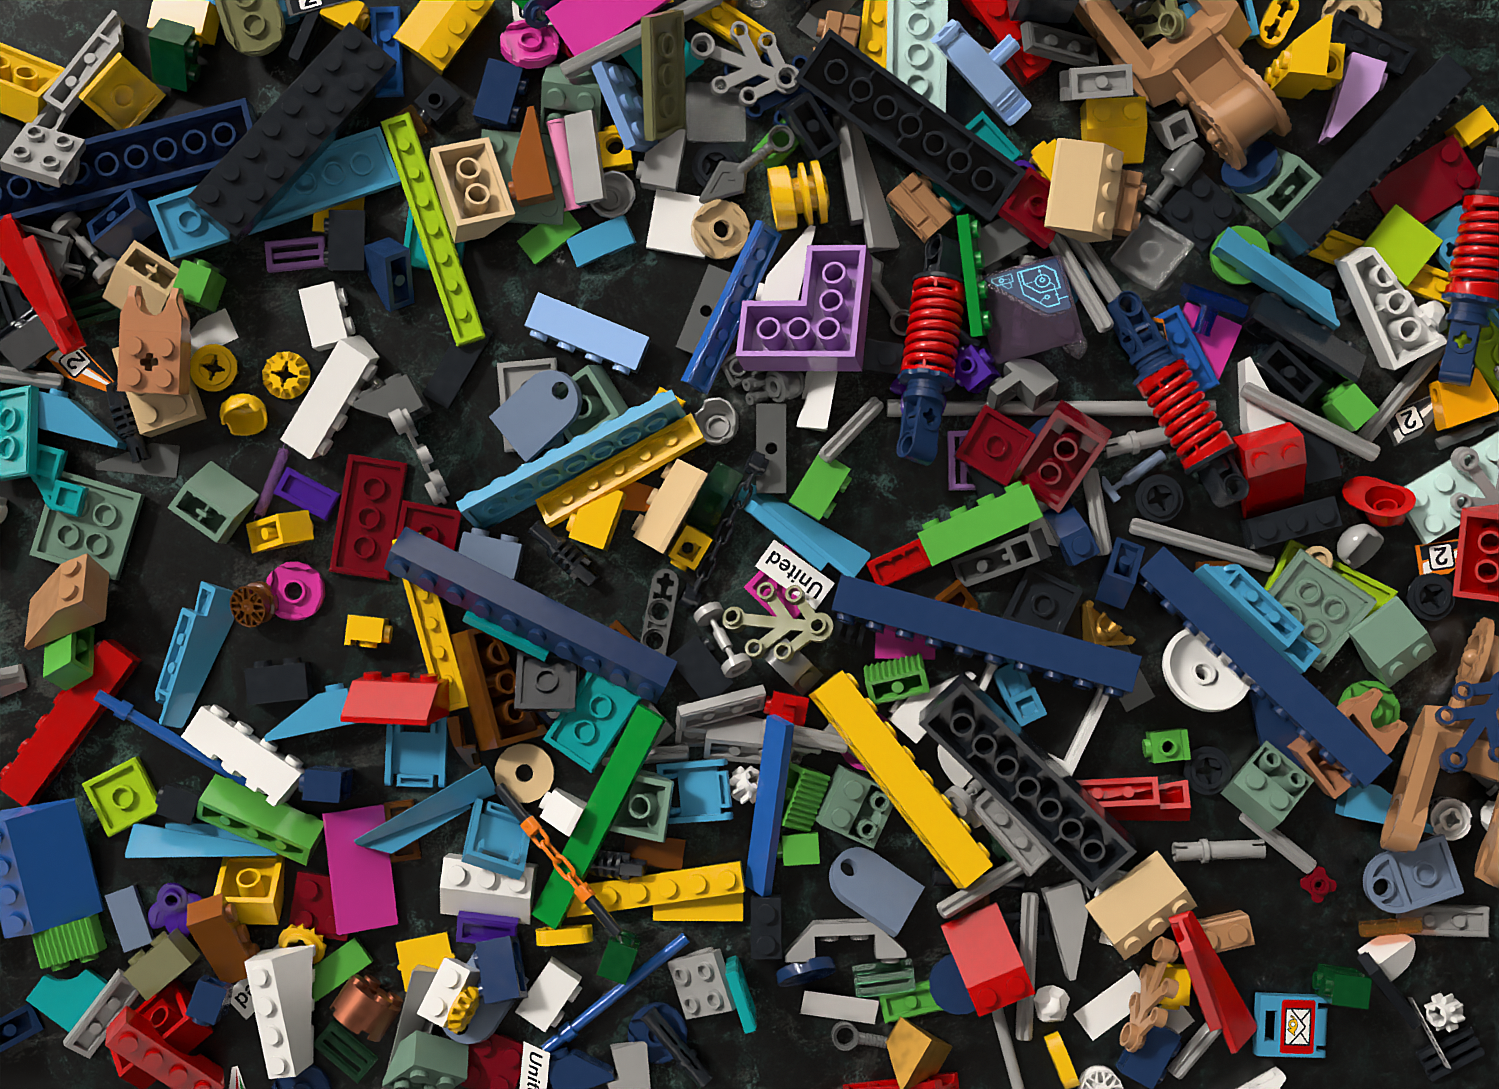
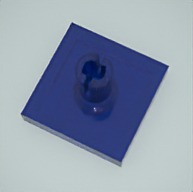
[1179,281,1249,337]

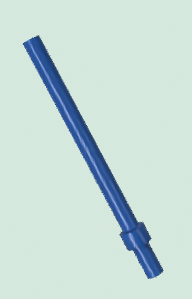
[94,689,250,789]
[541,933,690,1054]

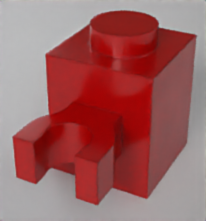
[763,690,809,727]

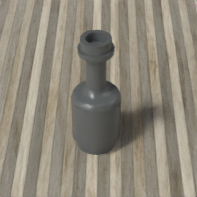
[1142,141,1205,214]

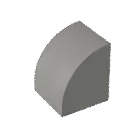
[1149,106,1198,150]

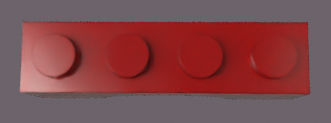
[960,0,1052,87]
[105,1005,225,1089]

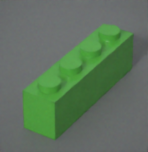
[917,481,1044,566]
[196,774,324,866]

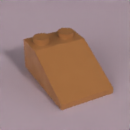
[24,554,109,650]

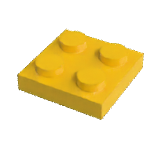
[78,52,166,131]

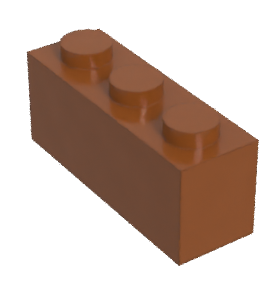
[186,893,260,984]

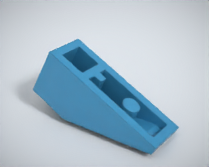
[38,388,127,450]
[264,683,354,742]
[1335,784,1434,834]

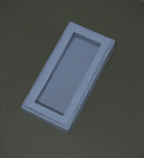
[105,884,155,953]

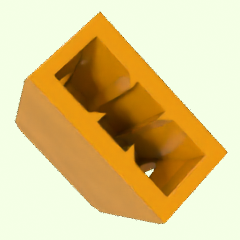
[1429,360,1499,431]

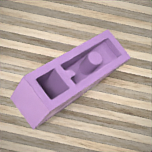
[1318,52,1388,145]

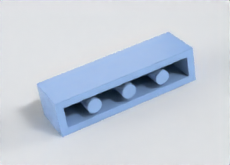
[525,292,650,376]

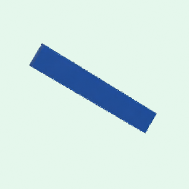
[681,220,782,394]
[745,714,794,897]

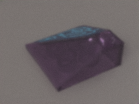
[982,254,1084,365]

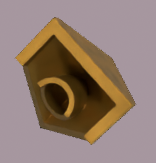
[1081,600,1136,646]
[885,1016,952,1089]

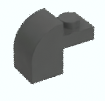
[987,359,1059,412]
[754,629,823,696]

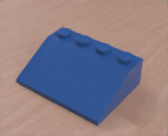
[0,798,104,938]

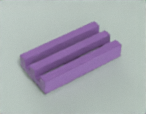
[265,236,328,273]
[947,431,976,491]

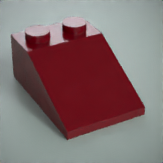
[1368,134,1481,223]
[1010,399,1112,513]

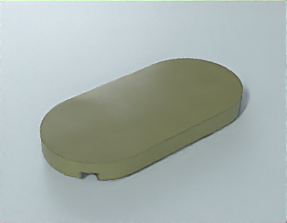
[214,0,286,57]

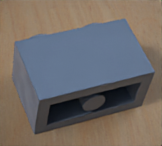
[458,527,525,580]

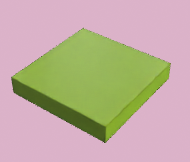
[1361,204,1443,288]
[82,756,158,837]

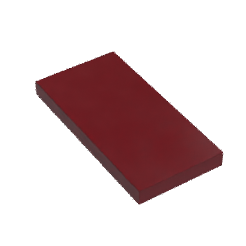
[329,454,408,581]

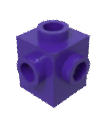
[955,344,1001,394]

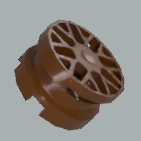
[230,581,279,628]

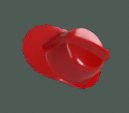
[1342,476,1416,527]

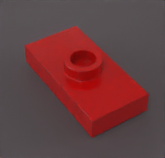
[866,538,932,586]

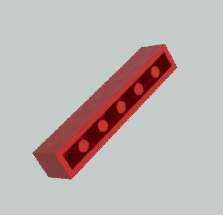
[0,639,142,807]

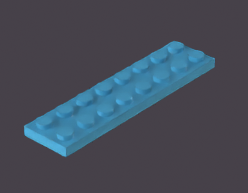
[148,126,401,261]
[456,390,686,530]

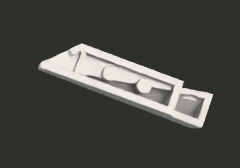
[796,371,838,432]

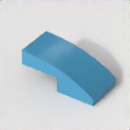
[566,215,636,267]
[992,664,1047,727]

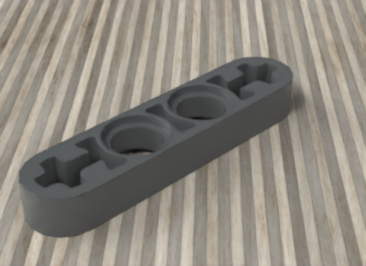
[640,569,679,656]

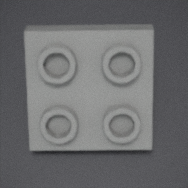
[0,122,86,188]
[667,947,736,1019]

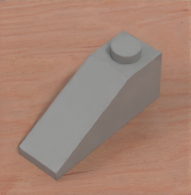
[1041,879,1090,981]

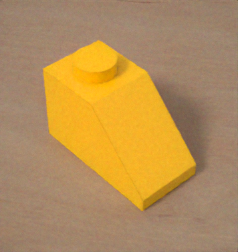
[246,510,314,553]

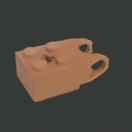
[117,285,191,395]
[1287,688,1408,799]

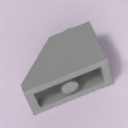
[636,129,687,192]

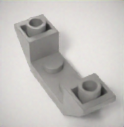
[784,918,906,965]

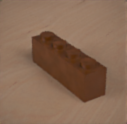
[450,628,548,752]

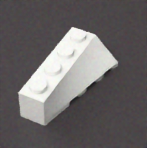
[1334,247,1447,370]
[280,335,379,459]
[181,704,305,807]
[244,945,316,1079]

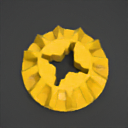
[190,344,238,392]
[262,351,310,399]
[278,923,327,964]
[447,985,481,1033]

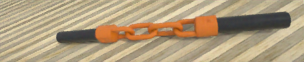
[494,783,623,939]

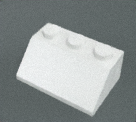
[440,853,538,925]

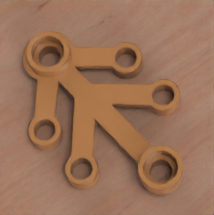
[1120,936,1179,1053]

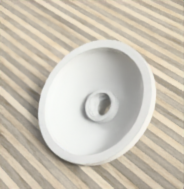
[1162,629,1251,712]

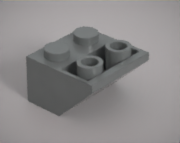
[353,373,433,422]

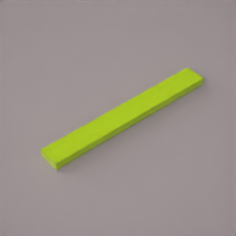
[381,112,486,347]

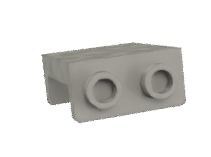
[1059,64,1133,101]

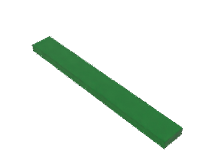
[531,704,667,930]

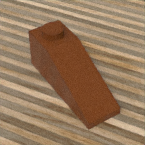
[508,106,556,207]

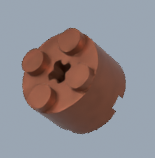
[330,974,404,1042]

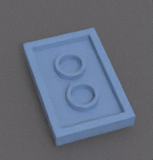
[591,61,659,152]

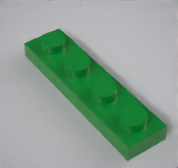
[956,214,992,337]

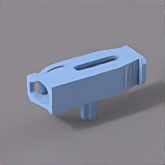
[930,19,1032,126]

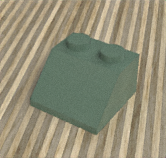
[556,365,629,442]
[1348,596,1437,688]
[610,770,674,843]

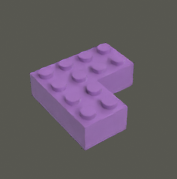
[736,245,873,371]

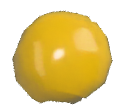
[220,393,268,436]

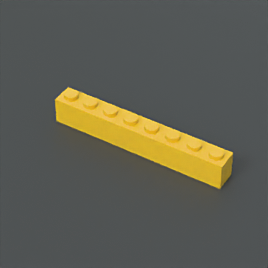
[809,670,993,888]

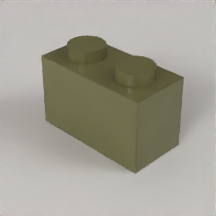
[123,928,201,1001]

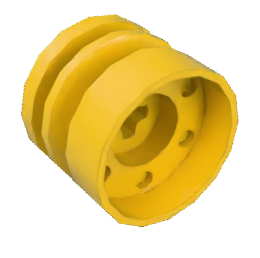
[767,160,830,231]

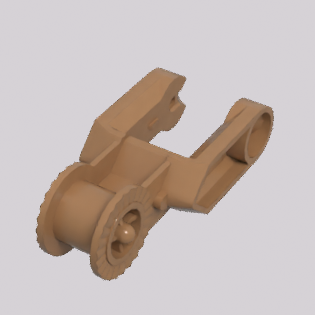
[1073,0,1292,170]
[1380,617,1499,888]

